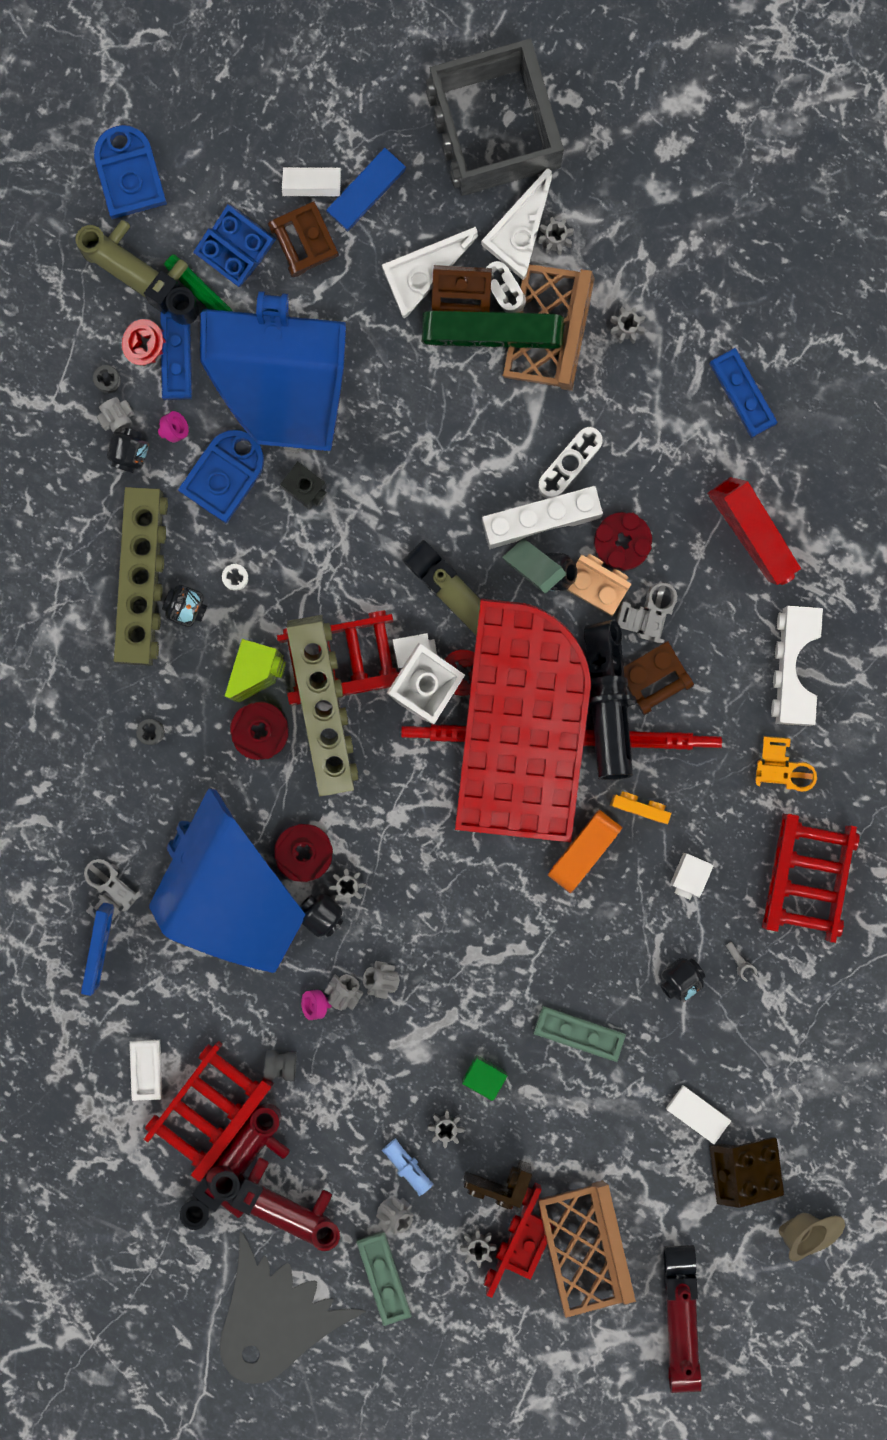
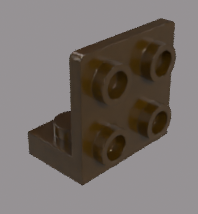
[709,1137,784,1208]
[464,1160,532,1210]

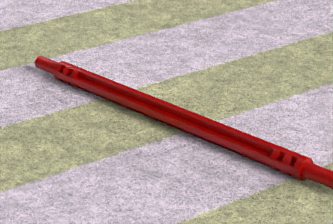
[401,724,722,750]

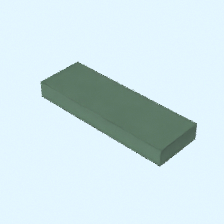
[502,538,566,594]
[533,1005,626,1062]
[356,1231,412,1326]

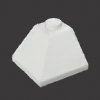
[387,643,465,724]

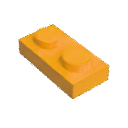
[610,791,671,824]

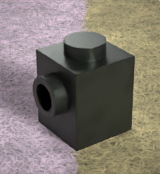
[280,461,327,510]

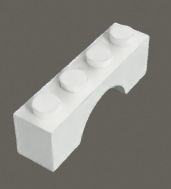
[482,486,603,549]
[771,606,823,726]

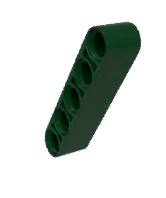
[421,311,564,349]

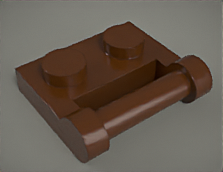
[268,201,339,277]
[431,265,492,312]
[624,641,694,715]

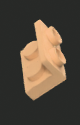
[567,554,632,617]

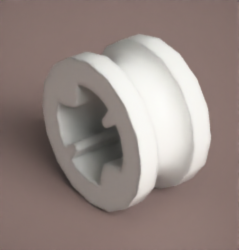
[222,564,248,591]

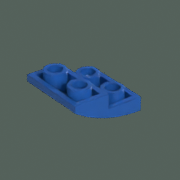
[193,204,276,287]

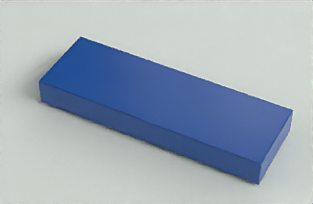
[326,148,406,232]
[160,312,192,400]
[709,347,778,438]
[81,903,114,996]

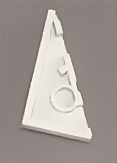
[481,168,553,280]
[382,227,478,318]

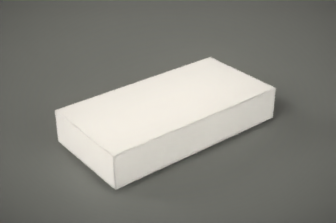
[282,167,341,196]
[130,1039,162,1101]
[666,1085,731,1145]

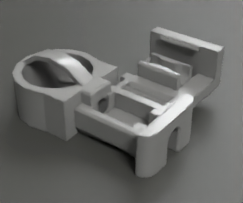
[616,583,677,643]
[84,859,140,921]

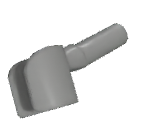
[725,941,757,982]

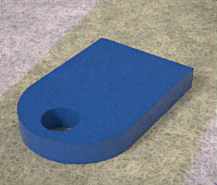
[94,125,167,219]
[178,430,264,524]

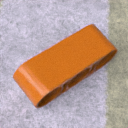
[547,809,623,893]

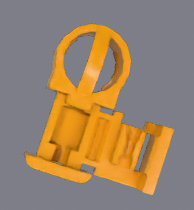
[755,736,817,792]

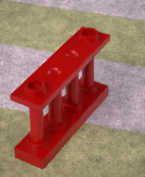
[277,610,400,706]
[762,813,860,943]
[144,1041,274,1182]

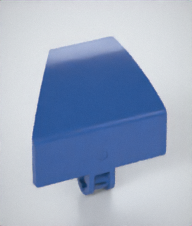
[200,291,346,451]
[149,788,306,973]

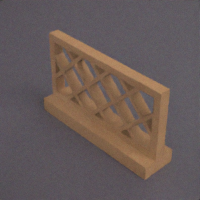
[503,264,595,391]
[537,1180,636,1318]

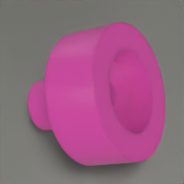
[158,411,189,443]
[301,990,332,1020]

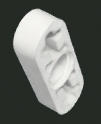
[538,427,602,499]

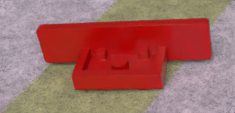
[483,1182,555,1298]

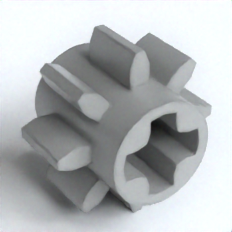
[538,217,574,255]
[610,307,645,344]
[97,397,135,434]
[329,868,366,905]
[363,961,400,999]
[324,974,363,1011]
[428,1109,464,1148]
[376,1196,414,1235]
[460,1228,497,1268]

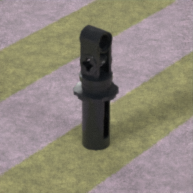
[584,619,637,780]

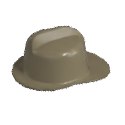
[779,1213,845,1261]

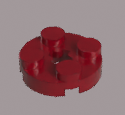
[594,512,652,571]
[230,702,289,760]
[275,824,333,882]

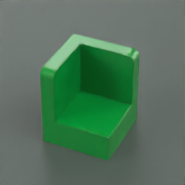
[462,1055,508,1101]

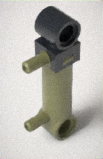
[75,220,199,325]
[402,540,481,636]

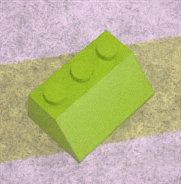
[225,639,286,703]

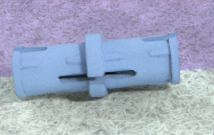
[381,1138,434,1196]

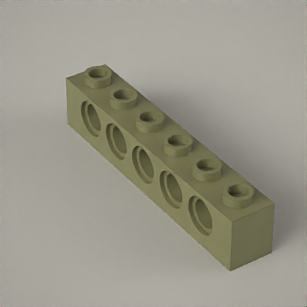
[114,487,168,666]
[287,615,359,797]

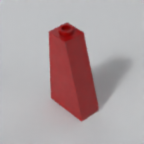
[707,477,801,585]

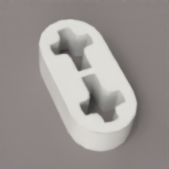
[486,261,526,313]

